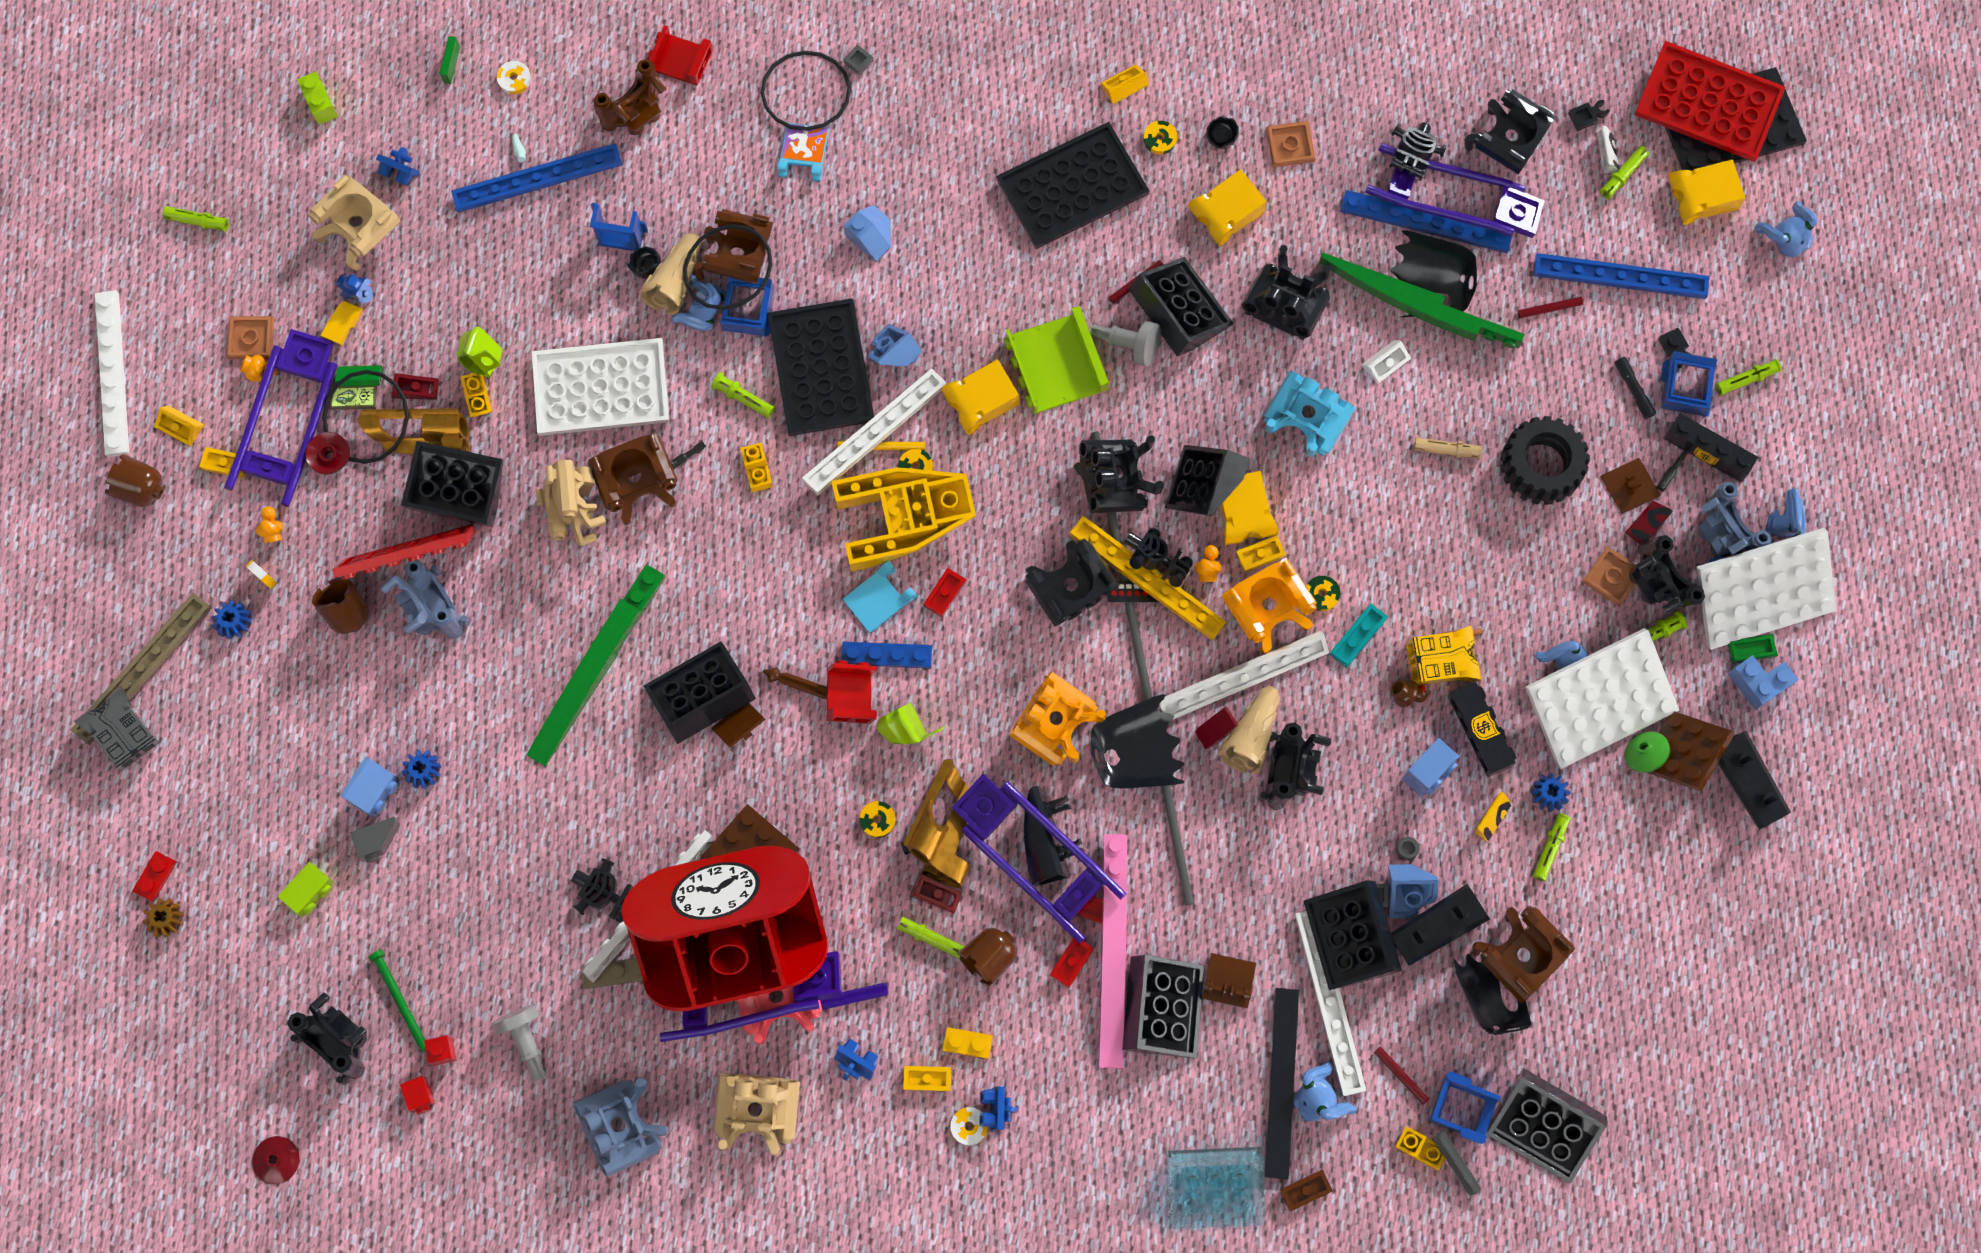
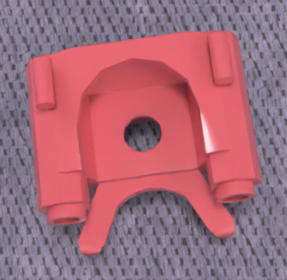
[736,987,823,1045]

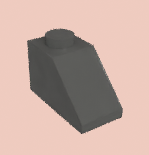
[350,817,400,863]

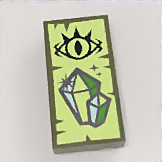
[331,386,377,410]

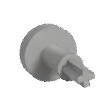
[1090,321,1161,366]
[491,1004,546,1081]

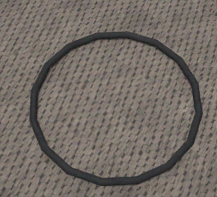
[760,51,851,131]
[683,224,773,310]
[322,370,409,464]

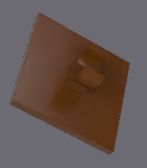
[1600,458,1661,514]
[711,703,765,748]

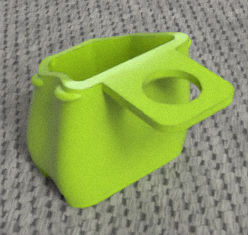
[456,326,503,377]
[876,702,945,744]

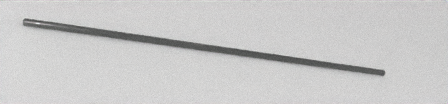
[1091,431,1194,905]

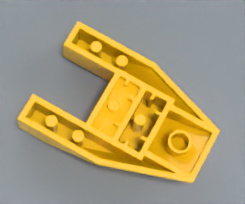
[831,467,976,572]

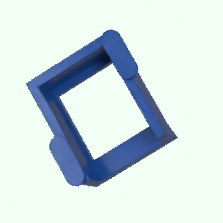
[590,203,648,251]
[720,277,774,337]
[1661,351,1718,417]
[1429,1072,1501,1144]

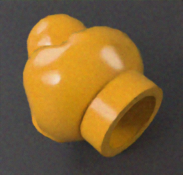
[239,355,278,382]
[256,506,283,544]
[1194,545,1222,582]

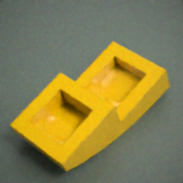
[321,301,363,346]

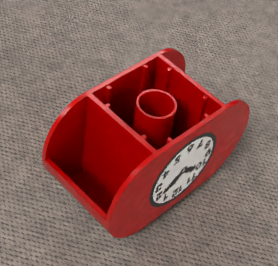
[622,846,828,1011]

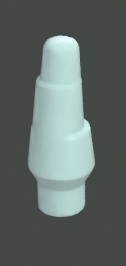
[512,134,526,162]

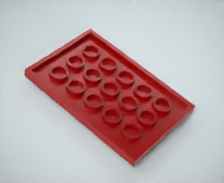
[1634,41,1786,162]
[332,523,476,580]

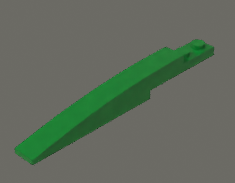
[1319,252,1525,348]
[526,564,666,767]

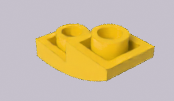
[460,373,492,418]
[740,443,773,493]
[1395,1126,1446,1172]

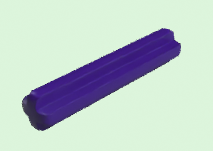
[820,983,888,1010]

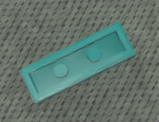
[1329,603,1388,668]

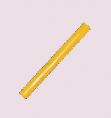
[838,441,926,451]

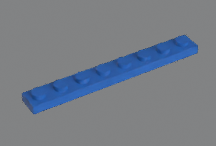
[451,143,623,213]
[1340,190,1512,253]
[1533,253,1710,299]

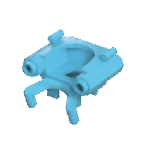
[1263,370,1356,457]

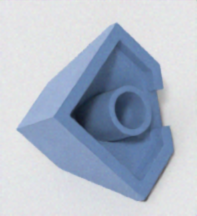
[844,205,891,262]
[868,324,923,366]
[1387,864,1439,918]

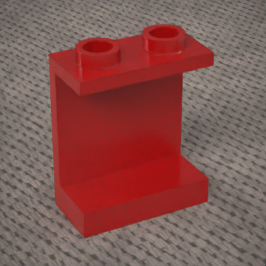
[647,25,713,86]
[827,660,877,724]

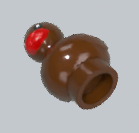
[1390,680,1427,708]

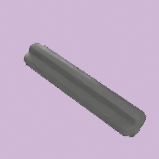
[1433,1131,1481,1195]

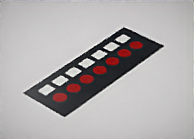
[1107,581,1159,602]

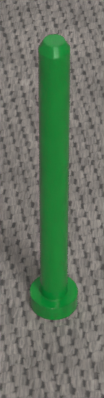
[368,949,426,1052]

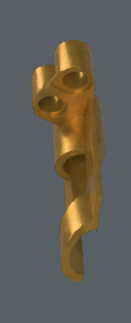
[358,408,470,454]
[903,759,970,888]

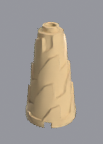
[639,233,702,315]
[1218,686,1280,774]

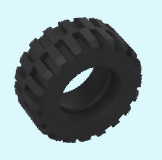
[1500,416,1590,505]

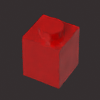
[424,1035,457,1066]
[400,1076,436,1115]

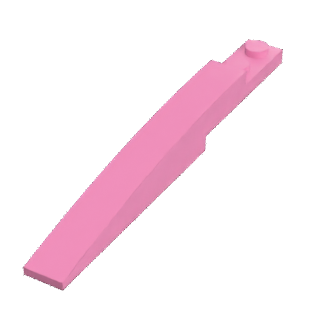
[1099,834,1127,1068]

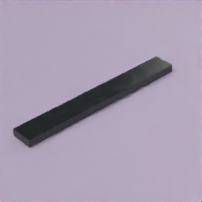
[1264,988,1299,1180]

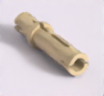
[1414,437,1482,460]

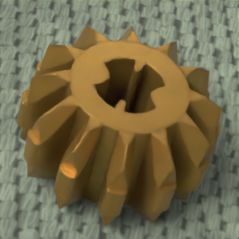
[143,898,184,938]

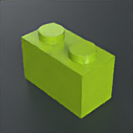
[297,71,338,125]
[277,861,335,917]

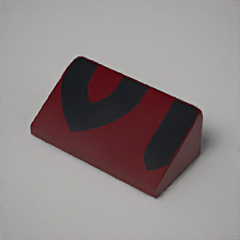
[1625,501,1673,544]

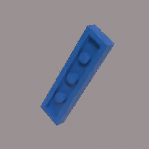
[841,642,932,669]

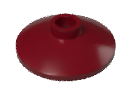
[305,432,350,474]
[252,1136,300,1184]

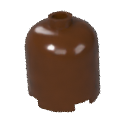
[105,454,164,507]
[312,577,369,634]
[957,928,1016,987]

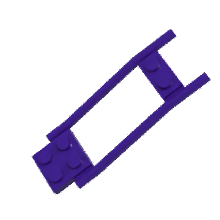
[1365,143,1544,238]
[224,329,338,507]
[952,774,1127,944]
[660,951,842,1042]

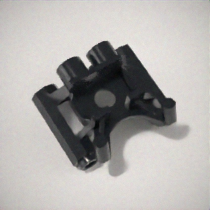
[1464,89,1556,175]
[1242,245,1331,340]
[1079,435,1164,513]
[1629,535,1705,614]
[1025,538,1120,626]
[1258,722,1331,810]
[287,992,367,1085]

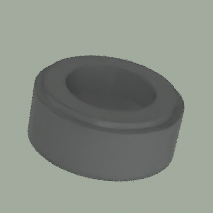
[1396,837,1420,861]

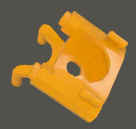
[1221,558,1317,654]
[1009,671,1106,766]

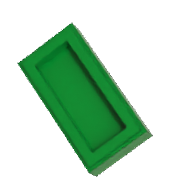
[439,36,460,84]
[335,365,383,387]
[1728,634,1778,664]

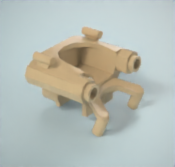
[308,175,401,271]
[536,459,606,546]
[713,1073,800,1157]

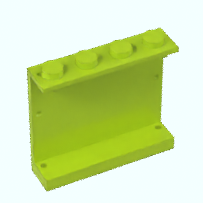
[1003,306,1109,414]

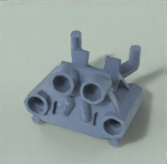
[1698,482,1772,557]
[380,560,470,639]
[573,1078,670,1177]

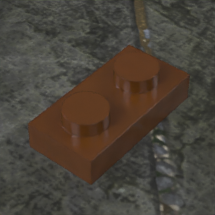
[1279,1169,1333,1212]

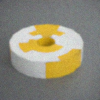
[497,61,531,94]
[245,560,278,590]
[951,1107,988,1145]

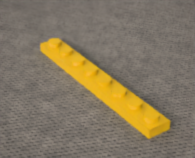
[1069,516,1226,641]

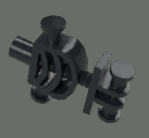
[1389,122,1446,181]
[1124,528,1193,587]
[571,858,633,923]

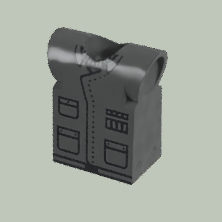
[74,687,160,771]

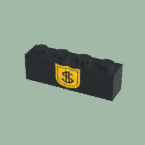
[1664,413,1758,483]
[1448,681,1516,778]

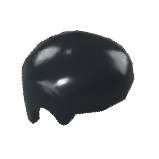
[1206,116,1239,149]
[627,246,661,279]

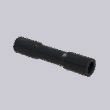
[1614,357,1656,420]

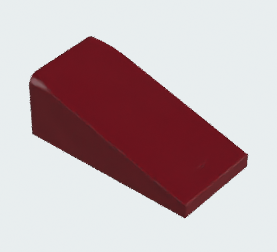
[392,373,439,400]
[1195,706,1238,749]
[909,874,963,914]

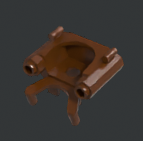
[593,59,666,135]
[693,209,773,284]
[587,433,678,525]
[1471,905,1575,1003]

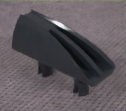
[1718,731,1791,830]
[1024,786,1085,886]
[1391,884,1490,966]

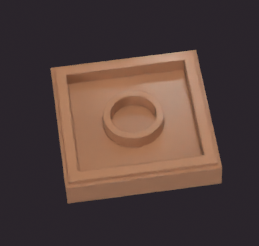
[1266,121,1316,168]
[227,316,275,359]
[1582,546,1637,607]

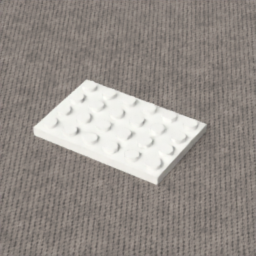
[532,338,670,436]
[1697,528,1836,650]
[1525,628,1679,769]

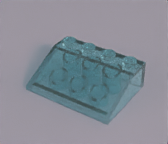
[1166,1147,1265,1229]

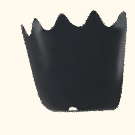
[1390,230,1477,318]
[1091,694,1185,789]
[1451,954,1532,1035]

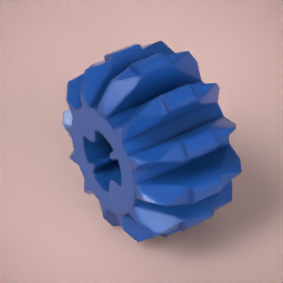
[211,600,252,639]
[402,750,442,789]
[1531,773,1571,812]

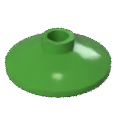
[1625,732,1670,773]

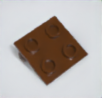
[1202,953,1256,1009]

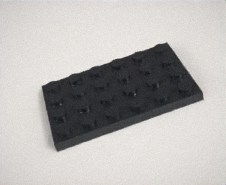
[1665,67,1807,171]
[996,122,1150,249]
[768,298,874,436]

